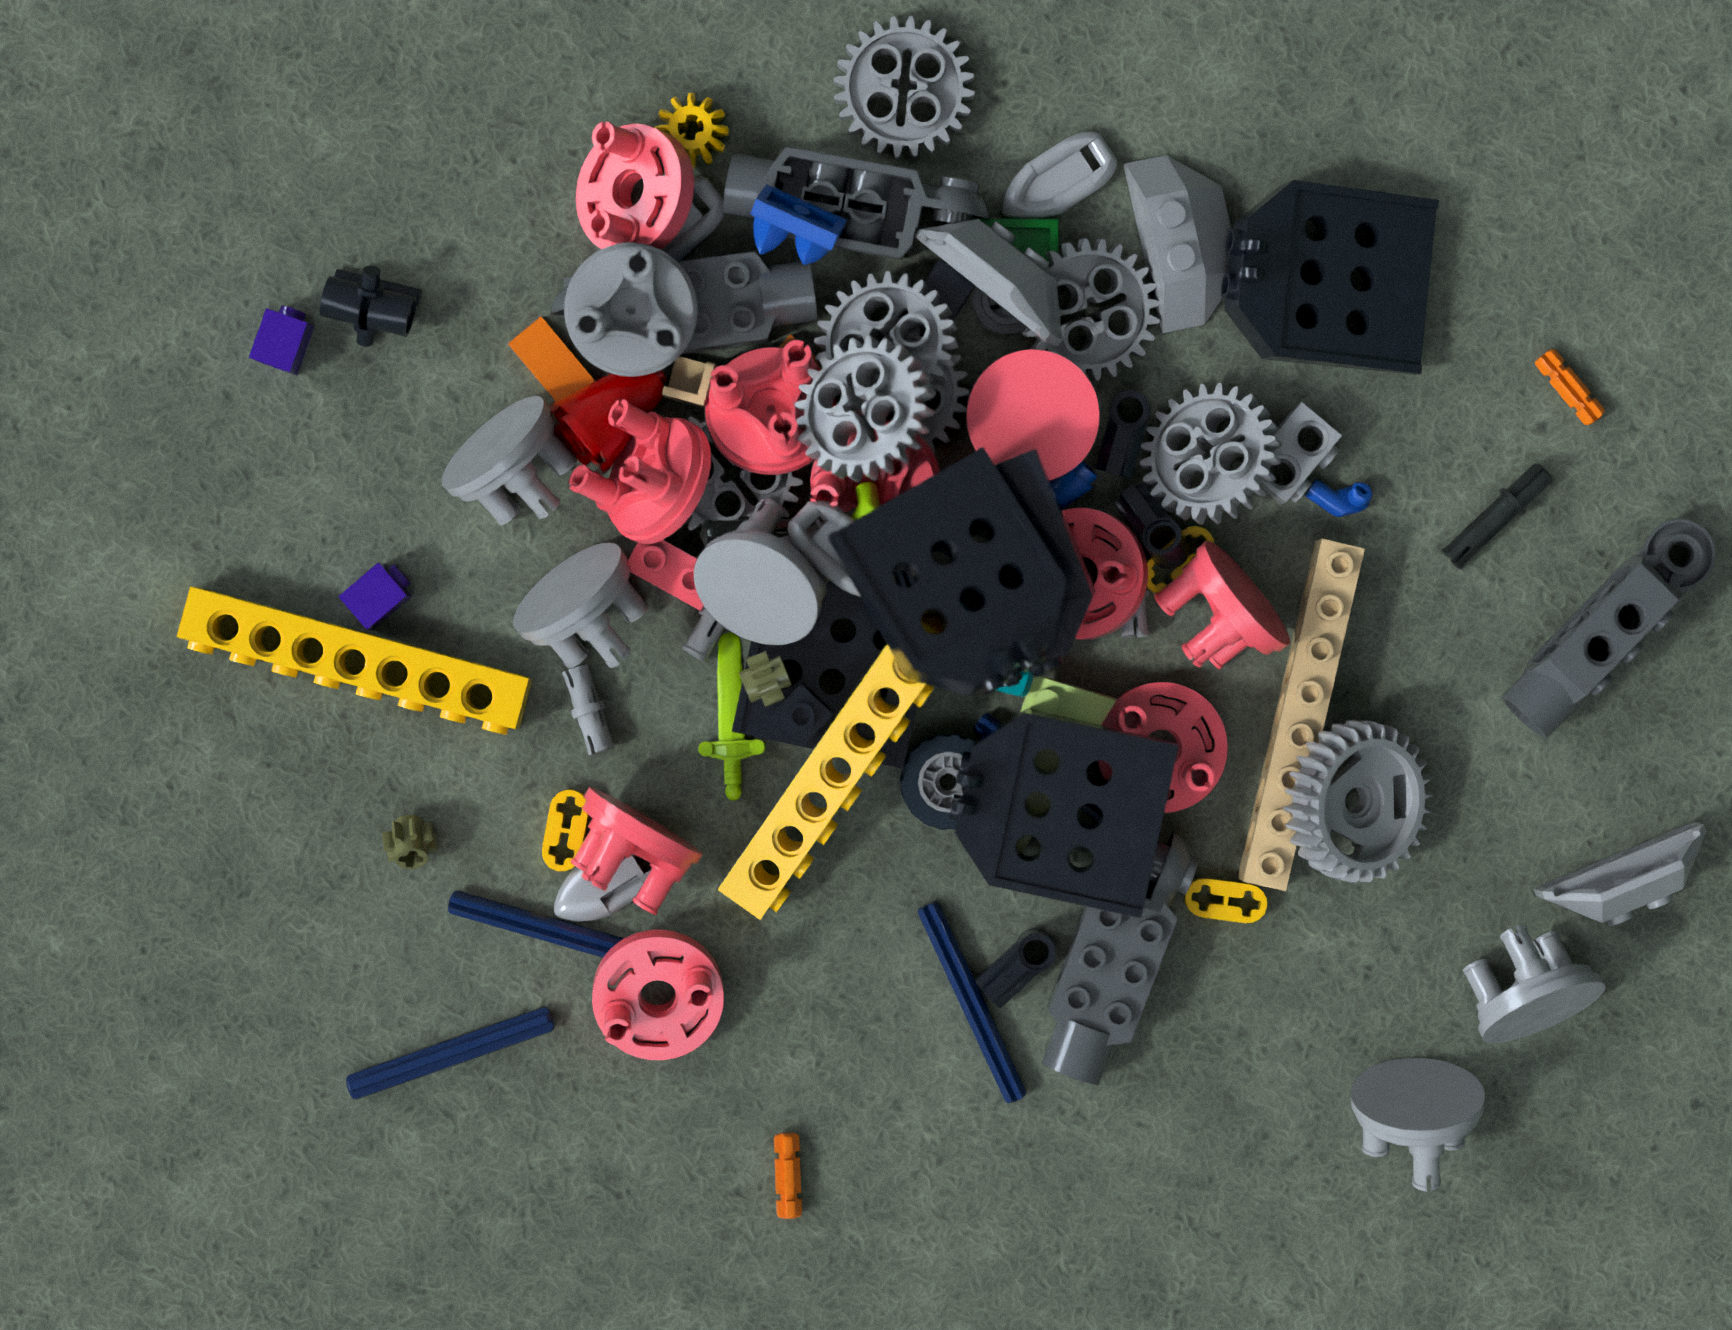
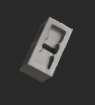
[1260,402,1342,505]

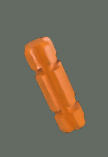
[1535,349,1605,425]
[774,1132,802,1219]

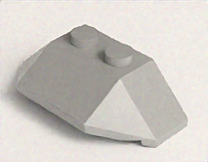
[1123,155,1231,334]
[914,219,1062,347]
[1533,822,1707,926]

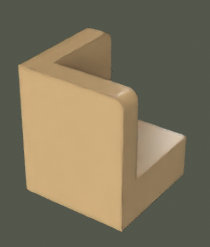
[662,356,718,409]

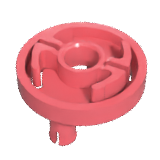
[576,122,694,250]
[1062,508,1148,640]
[1096,682,1228,813]
[592,929,724,1060]

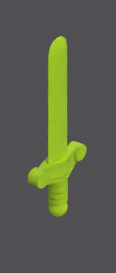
[698,632,766,801]

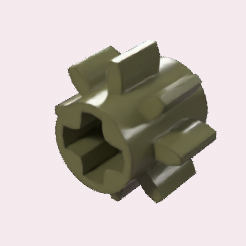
[739,651,792,707]
[382,815,438,869]

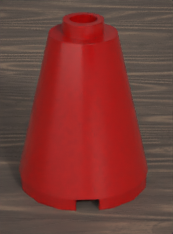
[549,370,667,476]

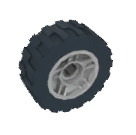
[900,734,975,830]

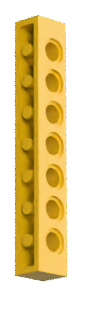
[176,586,533,735]
[717,616,943,920]

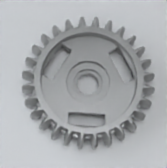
[1283,720,1434,883]

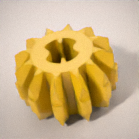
[655,93,729,169]

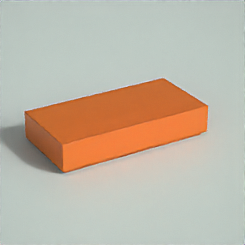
[508,316,595,401]

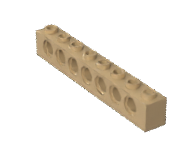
[1237,539,1365,891]

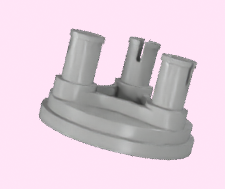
[564,243,698,377]
[441,396,578,525]
[693,499,829,645]
[513,543,649,668]
[1463,925,1606,1043]
[1351,1058,1485,1191]

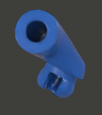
[1304,478,1373,517]

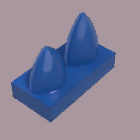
[750,184,847,265]

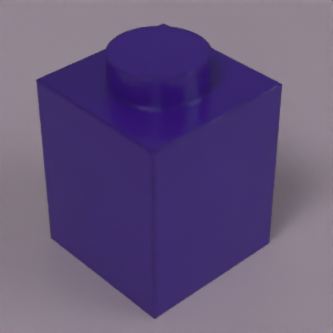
[249,305,314,376]
[338,562,412,630]

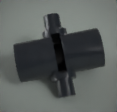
[320,266,422,347]

